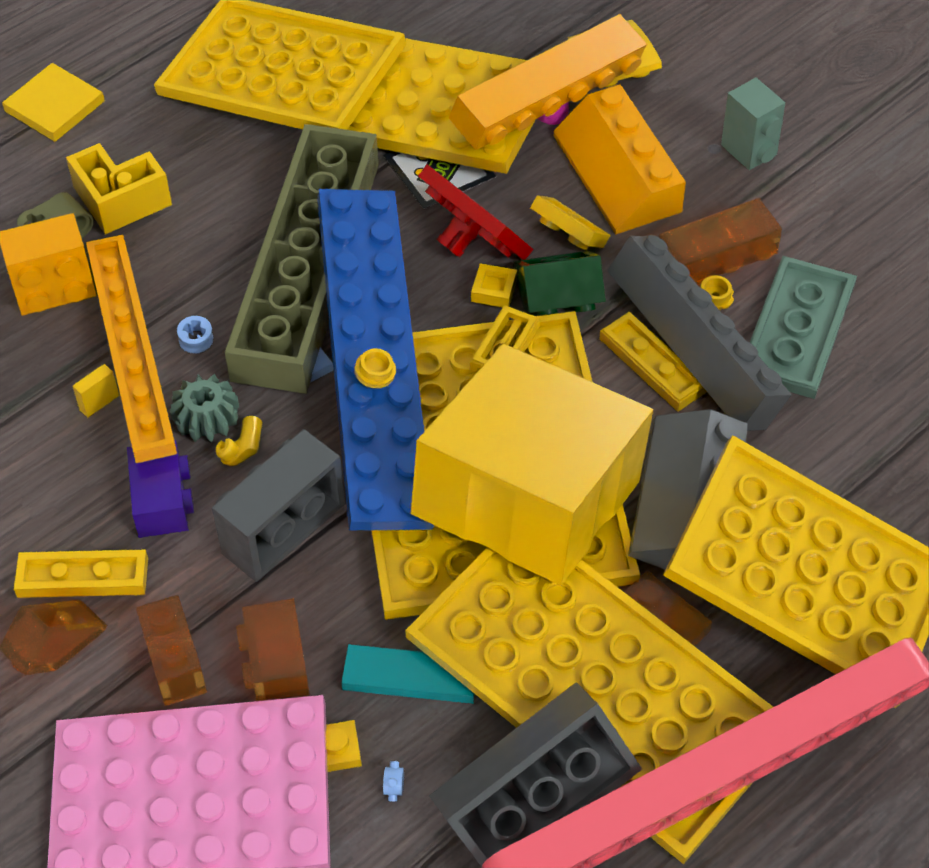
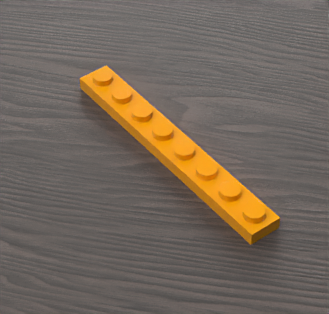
[86,235,177,463]

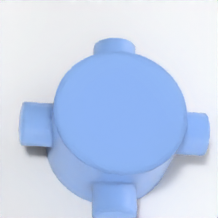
[383,761,404,802]

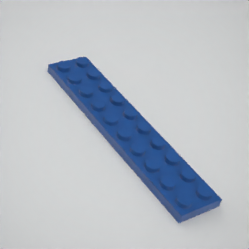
[317,189,434,531]

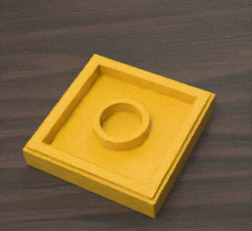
[2,63,105,142]

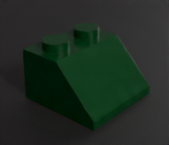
[513,250,606,316]

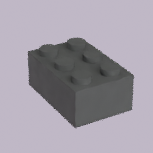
[212,429,346,582]

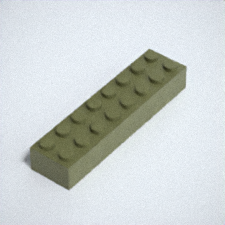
[225,124,379,394]

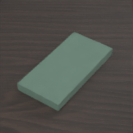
[750,256,857,399]

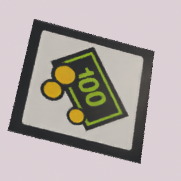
[383,151,497,209]

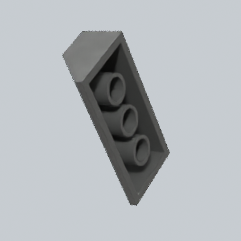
[628,409,748,570]
[429,682,642,867]

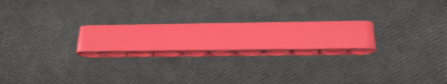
[482,638,929,868]

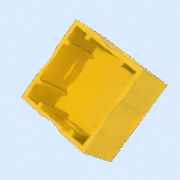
[411,343,654,586]

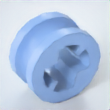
[177,316,214,353]

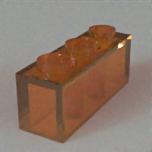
[659,198,782,285]

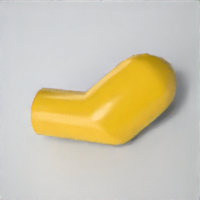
[215,416,262,466]

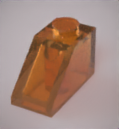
[0,600,108,676]

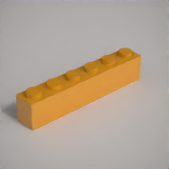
[449,14,647,150]

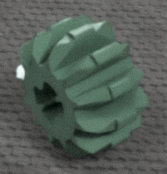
[170,374,239,443]

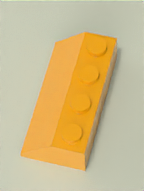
[553,84,686,235]

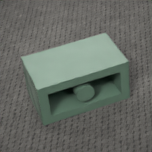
[721,78,785,170]

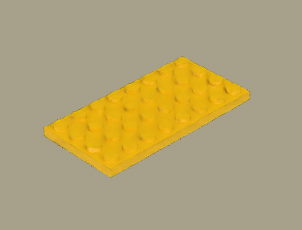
[405,547,773,865]

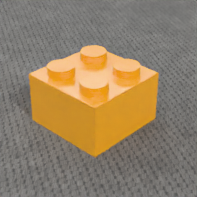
[0,213,97,316]

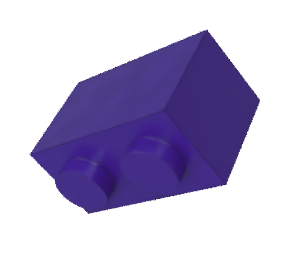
[127,440,194,538]

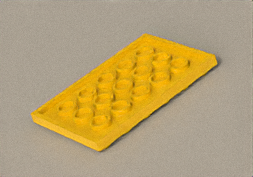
[154,0,406,130]
[347,38,536,174]
[663,435,929,708]

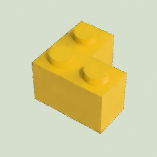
[66,143,172,235]

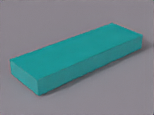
[341,644,475,704]

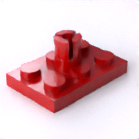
[418,164,534,260]

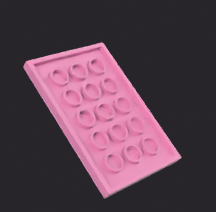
[47,695,330,868]

